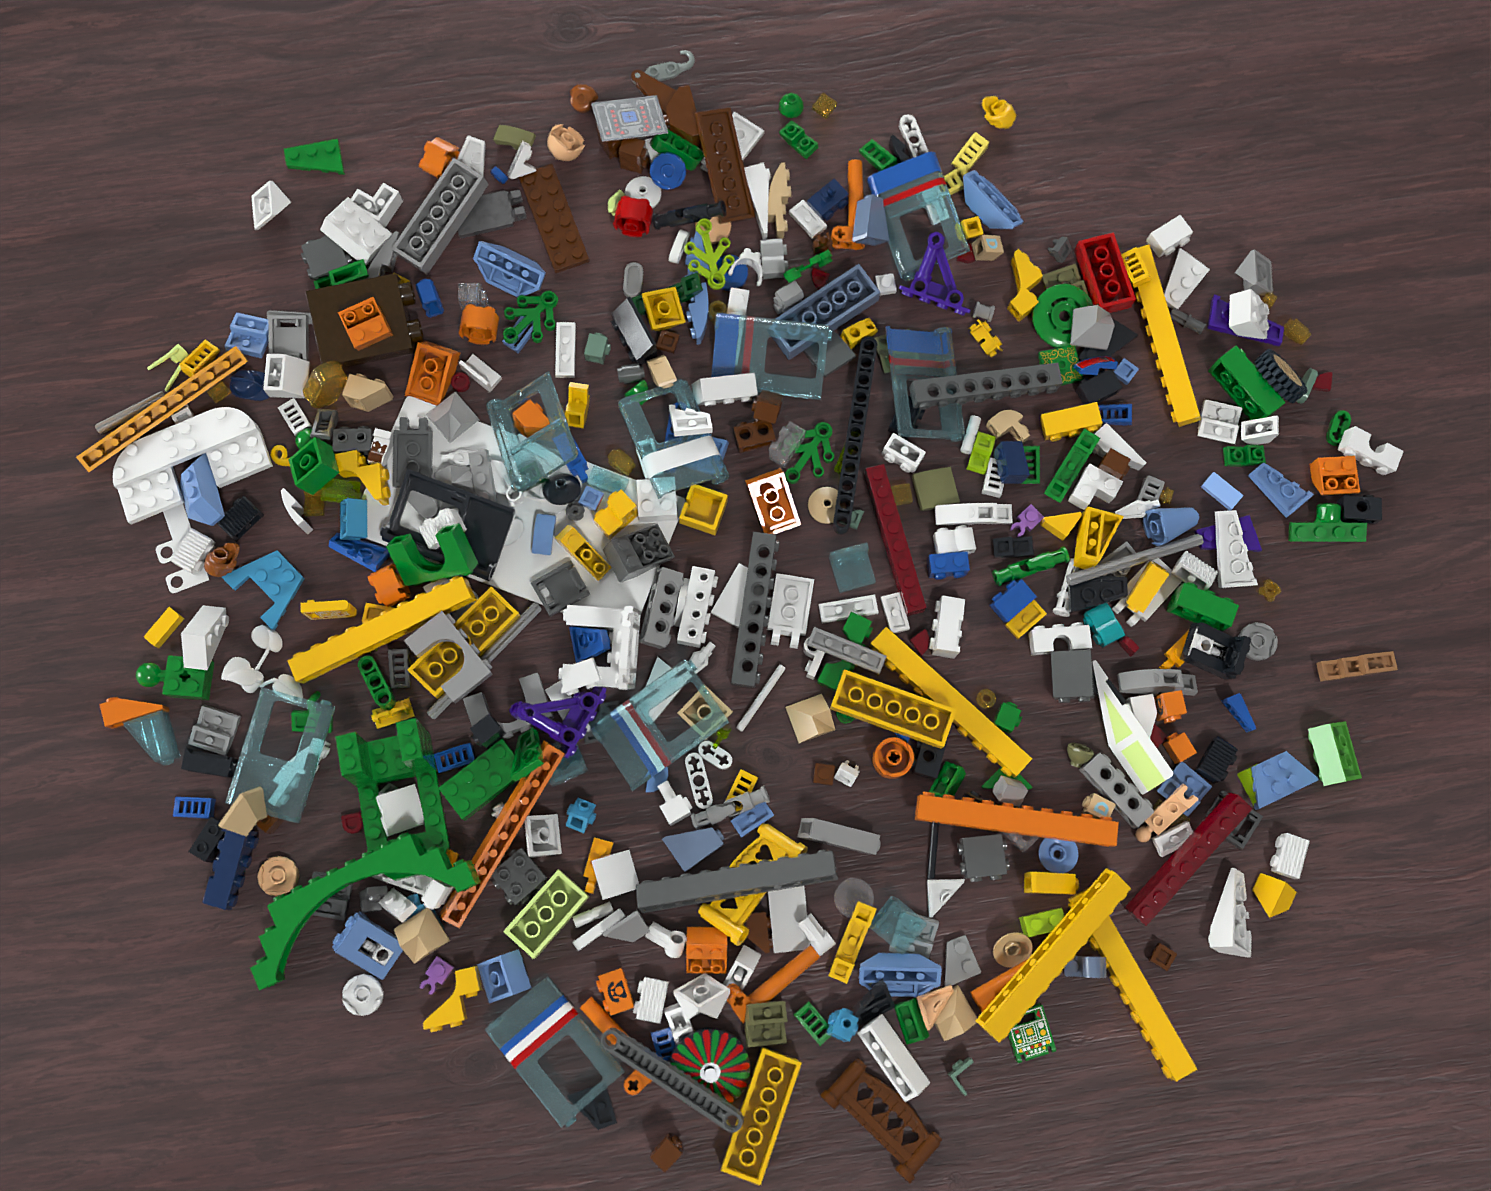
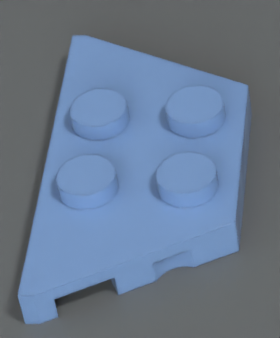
[1252,751,1318,810]

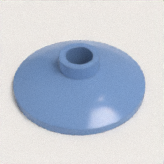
[1039,838,1078,873]

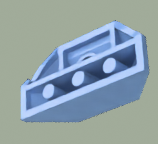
[963,170,1023,229]
[473,241,546,297]
[180,453,225,526]
[859,953,942,997]

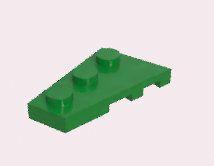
[284,139,345,175]
[510,727,544,782]

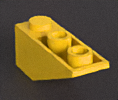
[554,525,612,581]

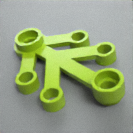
[684,219,735,290]

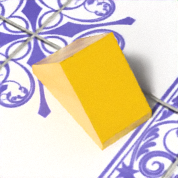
[1040,512,1082,541]

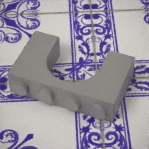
[404,611,493,704]
[463,673,554,740]

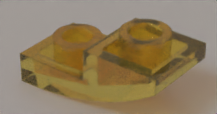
[303,485,326,517]

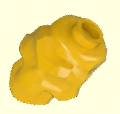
[982,96,1016,129]

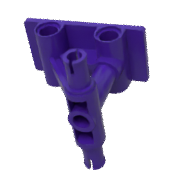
[899,232,971,316]
[509,686,607,759]

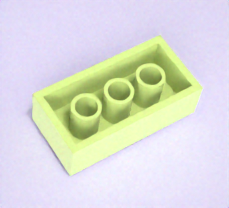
[503,870,590,959]

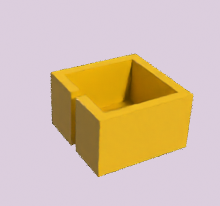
[679,483,728,535]

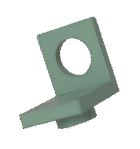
[948,1057,974,1096]

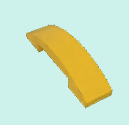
[828,901,877,984]

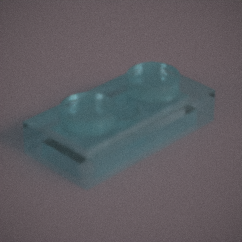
[587,466,629,494]

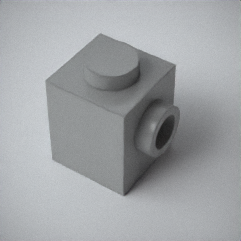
[993,775,1028,807]

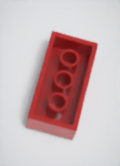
[1074,232,1136,313]

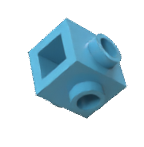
[566,798,597,833]
[826,1008,859,1042]

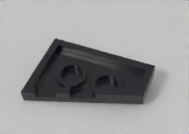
[1078,318,1138,362]
[1068,576,1128,614]

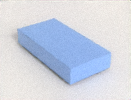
[1201,472,1243,510]

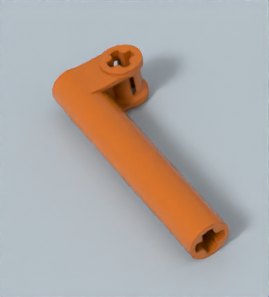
[830,159,865,250]
[726,945,820,1023]
[970,958,1029,1012]
[580,997,652,1095]

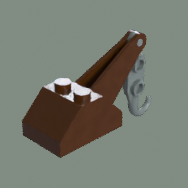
[631,50,703,151]

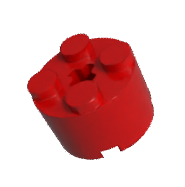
[613,196,653,237]

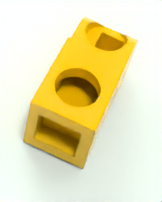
[956,216,983,241]
[840,318,878,349]

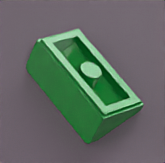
[929,761,966,798]
[895,998,929,1044]

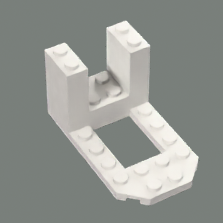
[559,605,641,690]

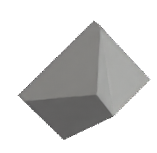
[1235,250,1273,296]
[1070,305,1114,350]
[426,392,479,443]
[434,465,475,510]
[602,911,650,942]

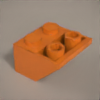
[338,297,393,351]
[513,399,556,442]
[1310,456,1360,495]
[686,927,727,974]

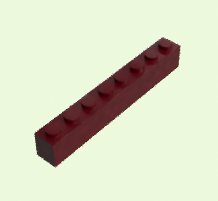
[864,464,927,616]
[1124,792,1253,926]

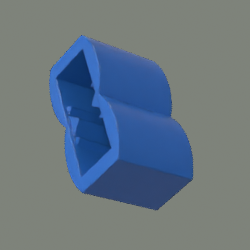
[416,279,444,318]

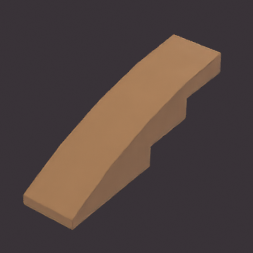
[1316,651,1398,682]

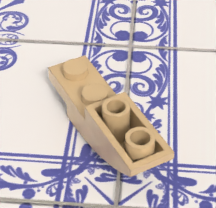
[768,162,791,239]

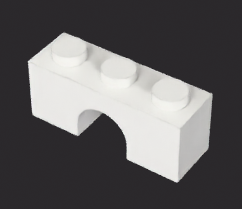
[1338,426,1403,475]
[1028,622,1092,656]

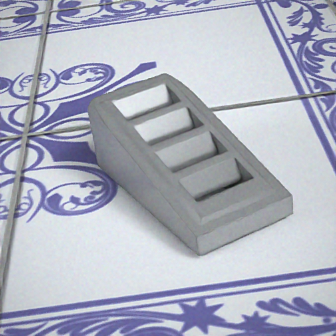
[1136,476,1165,518]

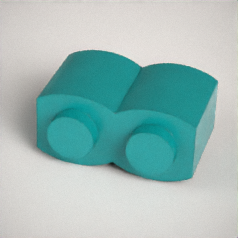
[1083,603,1125,648]

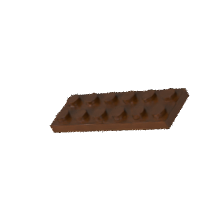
[695,107,755,224]
[519,164,590,274]

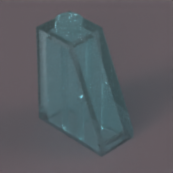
[124,711,180,765]

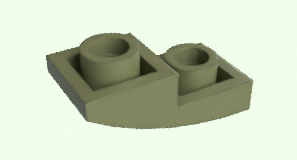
[493,125,536,150]

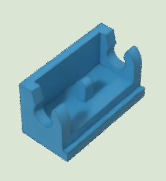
[340,498,368,540]

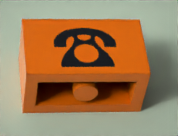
[1154,690,1187,724]
[596,967,635,1015]

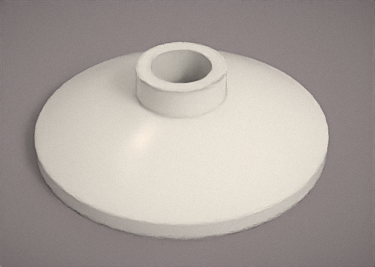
[625,176,661,208]

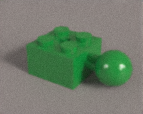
[288,428,340,495]
[136,655,214,700]

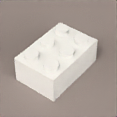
[320,197,392,265]

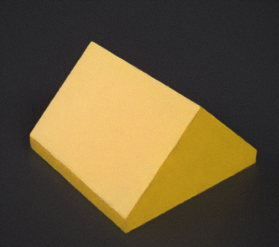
[641,287,686,331]

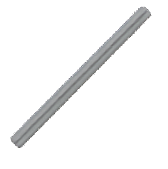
[1066,534,1203,586]
[427,602,541,719]

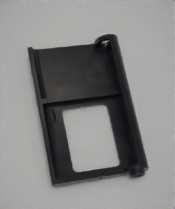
[380,469,515,581]

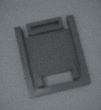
[531,561,590,617]
[1201,790,1263,850]

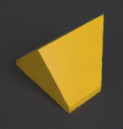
[1252,873,1297,918]

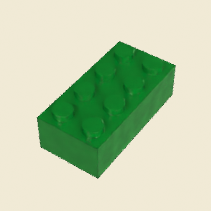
[1208,345,1286,420]
[438,739,515,821]

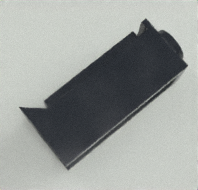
[181,747,239,778]

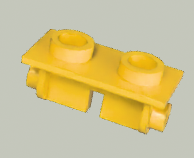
[970,319,1003,357]
[371,698,415,729]

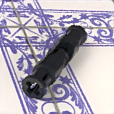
[652,200,727,230]

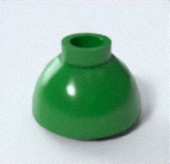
[779,93,804,118]
[625,380,650,405]

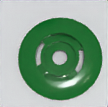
[1032,284,1094,348]

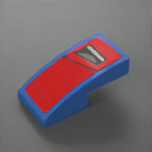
[1073,356,1118,375]

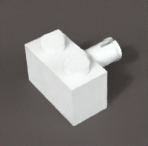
[657,781,692,826]

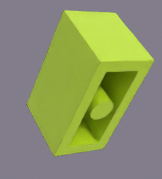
[1019,908,1064,937]

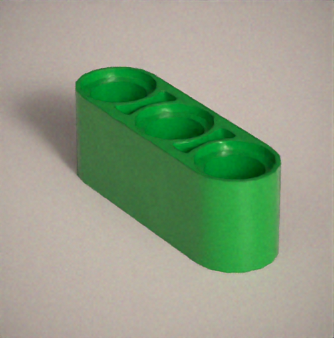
[650,129,704,170]
[358,656,396,711]

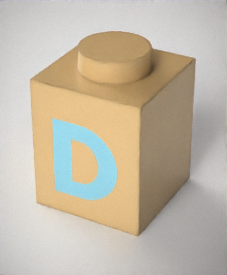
[972,235,1004,261]
[1082,793,1116,819]

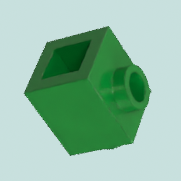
[993,702,1022,734]

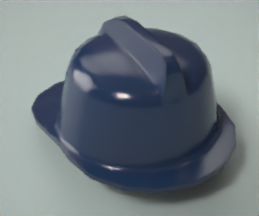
[230,369,269,401]

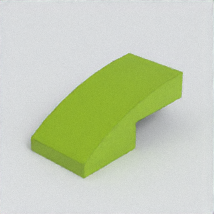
[966,431,996,475]

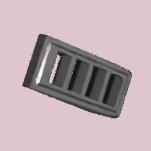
[310,409,339,440]
[388,647,411,688]

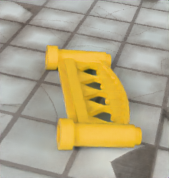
[698,823,808,946]

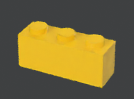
[1040,402,1102,442]

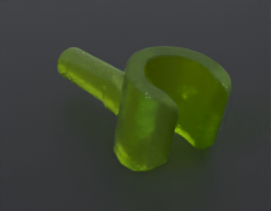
[712,724,731,749]

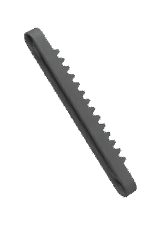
[601,1028,744,1132]

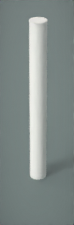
[736,664,786,732]

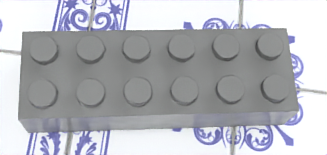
[391,158,489,275]

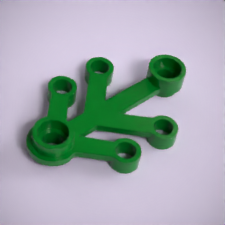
[783,249,833,283]
[503,291,558,344]
[781,422,834,484]

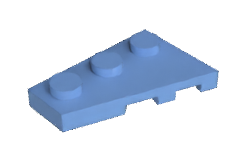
[1248,462,1314,518]

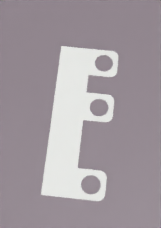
[156,504,209,593]

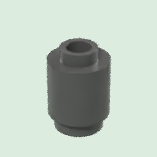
[617,363,645,384]

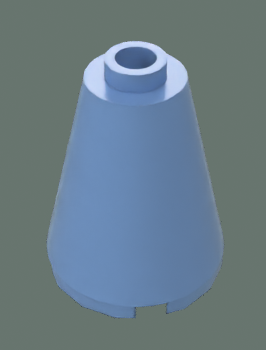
[1143,507,1199,546]

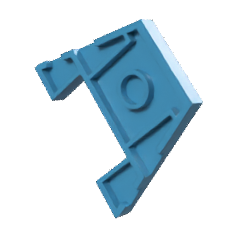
[222,551,305,630]

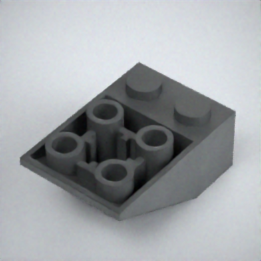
[603,524,675,583]

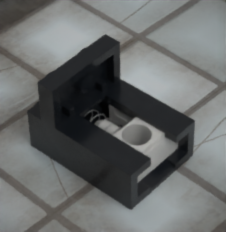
[1180,622,1251,680]

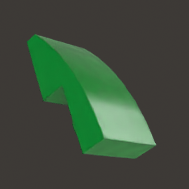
[779,120,819,159]
[1223,445,1266,466]

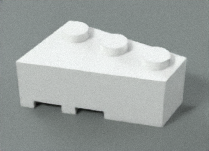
[692,373,758,406]
[929,596,965,659]
[181,605,229,670]

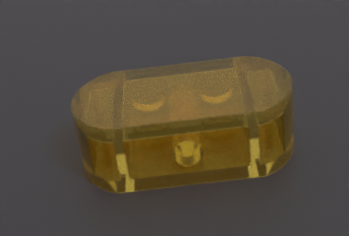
[302,361,348,408]

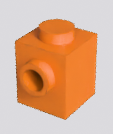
[1163,732,1197,764]

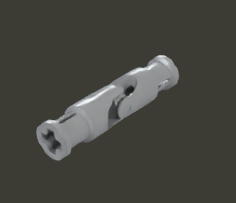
[691,785,770,830]

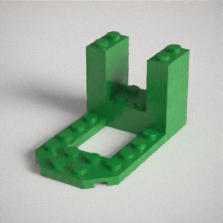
[335,718,450,881]

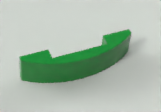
[1044,429,1100,503]

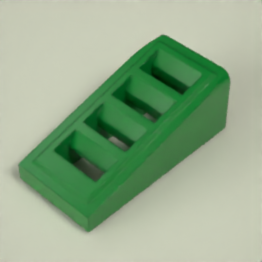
[859,139,897,172]
[1022,446,1040,484]
[793,1001,831,1046]

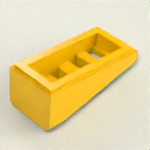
[1121,247,1151,288]
[179,340,220,377]
[725,769,758,811]

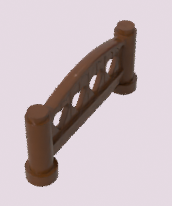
[820,1058,942,1184]

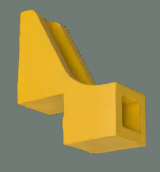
[1007,249,1043,322]
[335,450,391,506]
[423,966,482,1032]

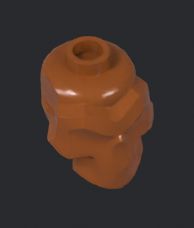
[570,84,598,113]
[204,543,240,577]

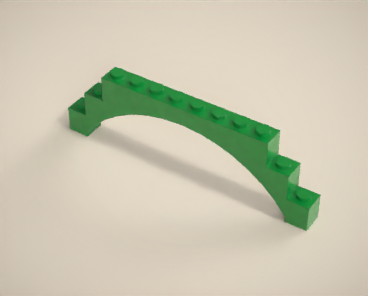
[250,832,481,990]

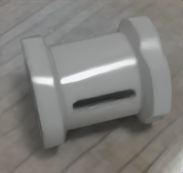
[972,301,995,322]

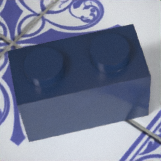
[994,441,1030,484]

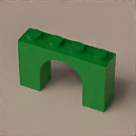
[386,523,478,586]

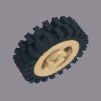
[1254,349,1308,404]

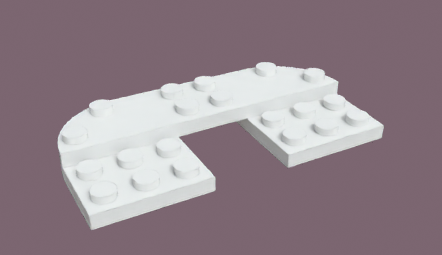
[113,407,273,524]

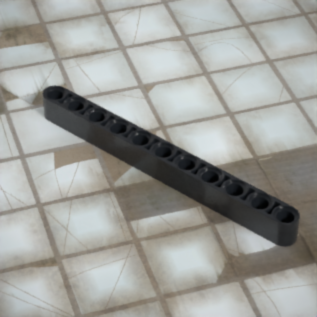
[833,337,877,534]

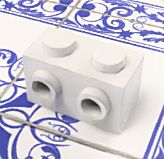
[1146,215,1193,258]
[881,433,926,474]

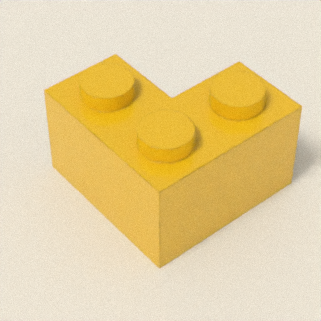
[594,489,639,540]

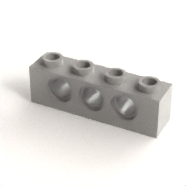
[638,567,684,649]
[1079,753,1155,828]

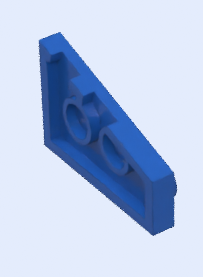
[329,533,390,572]
[569,626,610,663]

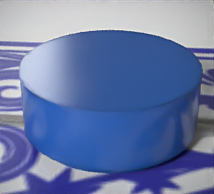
[490,166,508,184]

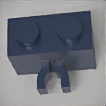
[807,178,849,221]

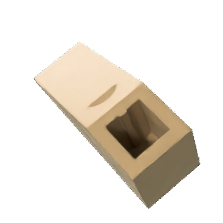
[646,355,677,389]

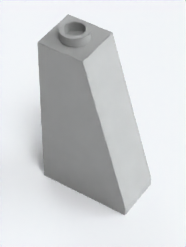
[797,818,881,855]

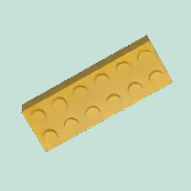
[407,587,520,699]
[830,669,957,749]
[721,1047,801,1185]

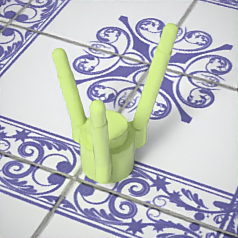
[147,344,189,392]

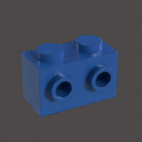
[927,551,970,580]
[989,579,1037,623]

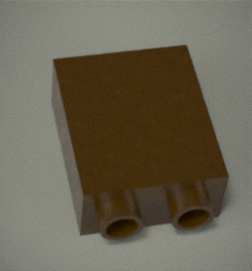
[305,273,424,371]

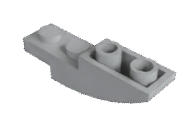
[1117,669,1198,696]

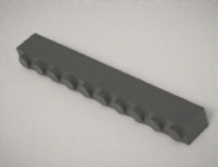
[636,849,839,913]

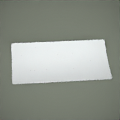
[768,886,810,953]

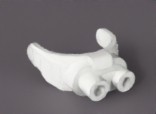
[728,248,763,286]

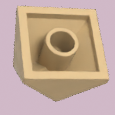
[678,685,733,740]
[785,694,835,743]
[218,786,267,836]
[394,907,450,964]
[934,985,977,1041]

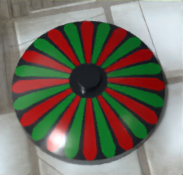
[669,1027,750,1107]

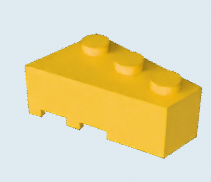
[1073,507,1124,569]

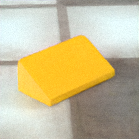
[144,607,185,649]

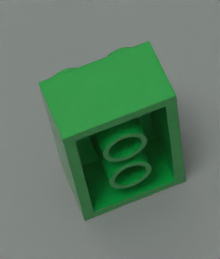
[1166,582,1239,632]

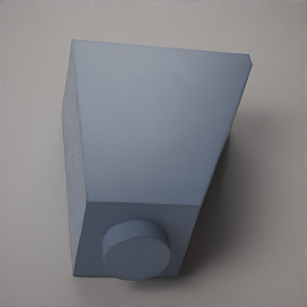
[852,194,889,246]
[662,828,725,872]

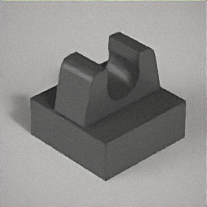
[1048,236,1072,263]

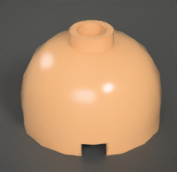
[547,124,585,161]

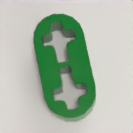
[1326,410,1351,446]

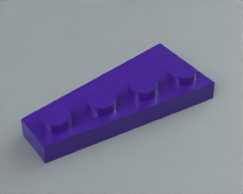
[1207,294,1284,346]

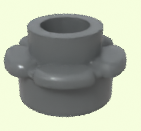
[566,503,585,521]

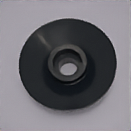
[543,474,581,505]

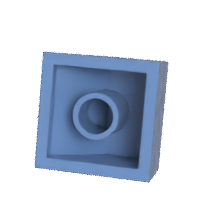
[477,949,531,1003]

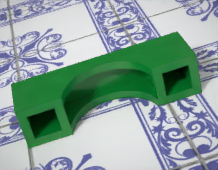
[817,612,873,692]

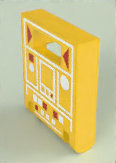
[301,600,357,620]

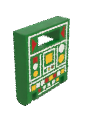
[1008,1003,1056,1063]

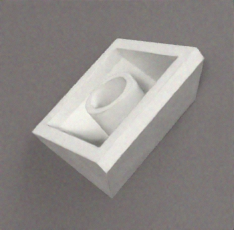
[525,814,562,858]

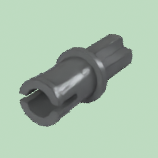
[1170,308,1206,334]

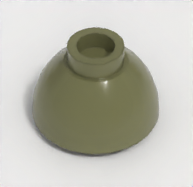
[1067,743,1094,768]

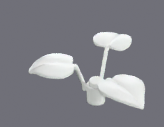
[491,460,568,546]
[222,625,303,704]

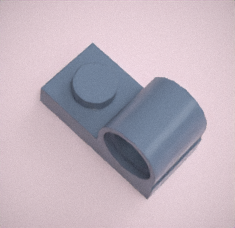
[1064,956,1106,978]

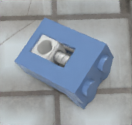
[332,911,403,980]

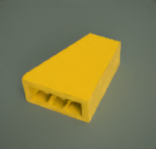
[1126,560,1169,613]
[1024,872,1079,895]

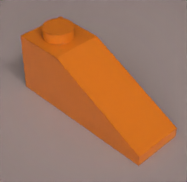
[100,697,170,729]

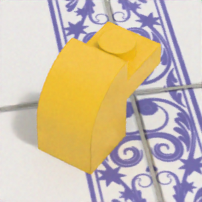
[565,382,590,428]

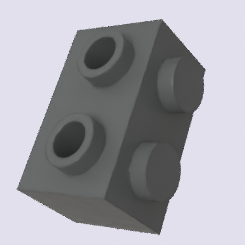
[333,426,374,456]

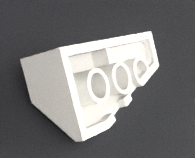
[1208,868,1251,957]

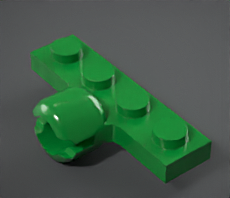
[1288,503,1367,542]

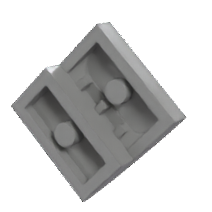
[188,705,241,756]
[889,909,939,959]

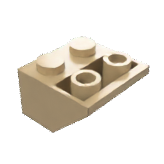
[342,374,393,412]

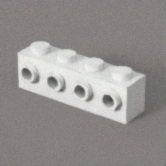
[677,566,718,648]
[857,1014,930,1102]

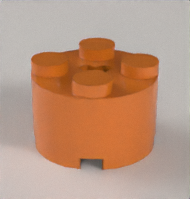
[419,137,460,179]
[459,304,499,345]
[368,563,411,607]
[872,737,914,779]

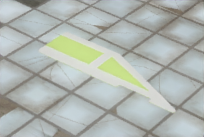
[1092,660,1173,795]

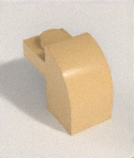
[986,410,1030,443]

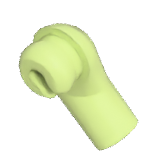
[608,190,625,216]

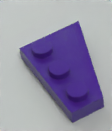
[1194,515,1262,552]

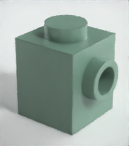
[584,333,611,364]

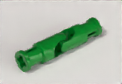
[992,546,1070,587]

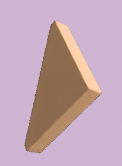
[916,985,954,1031]

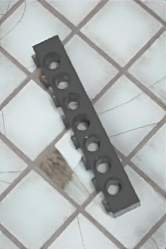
[909,363,1063,410]
[731,532,780,688]

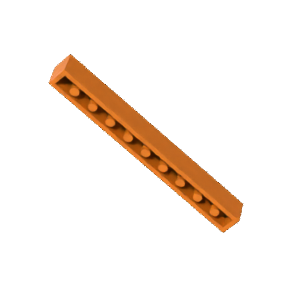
[440,740,565,929]
[915,792,1119,847]

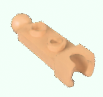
[1135,784,1198,842]

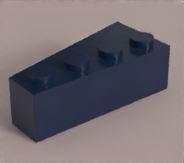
[202,829,259,910]

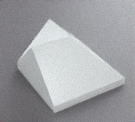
[252,181,291,230]
[673,973,730,1020]

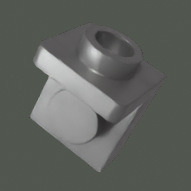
[359,886,388,912]

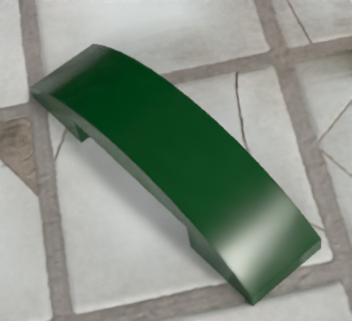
[631,272,703,315]

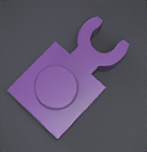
[1010,504,1044,538]
[420,956,454,995]

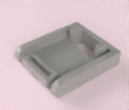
[269,315,309,361]

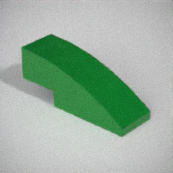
[313,259,369,289]

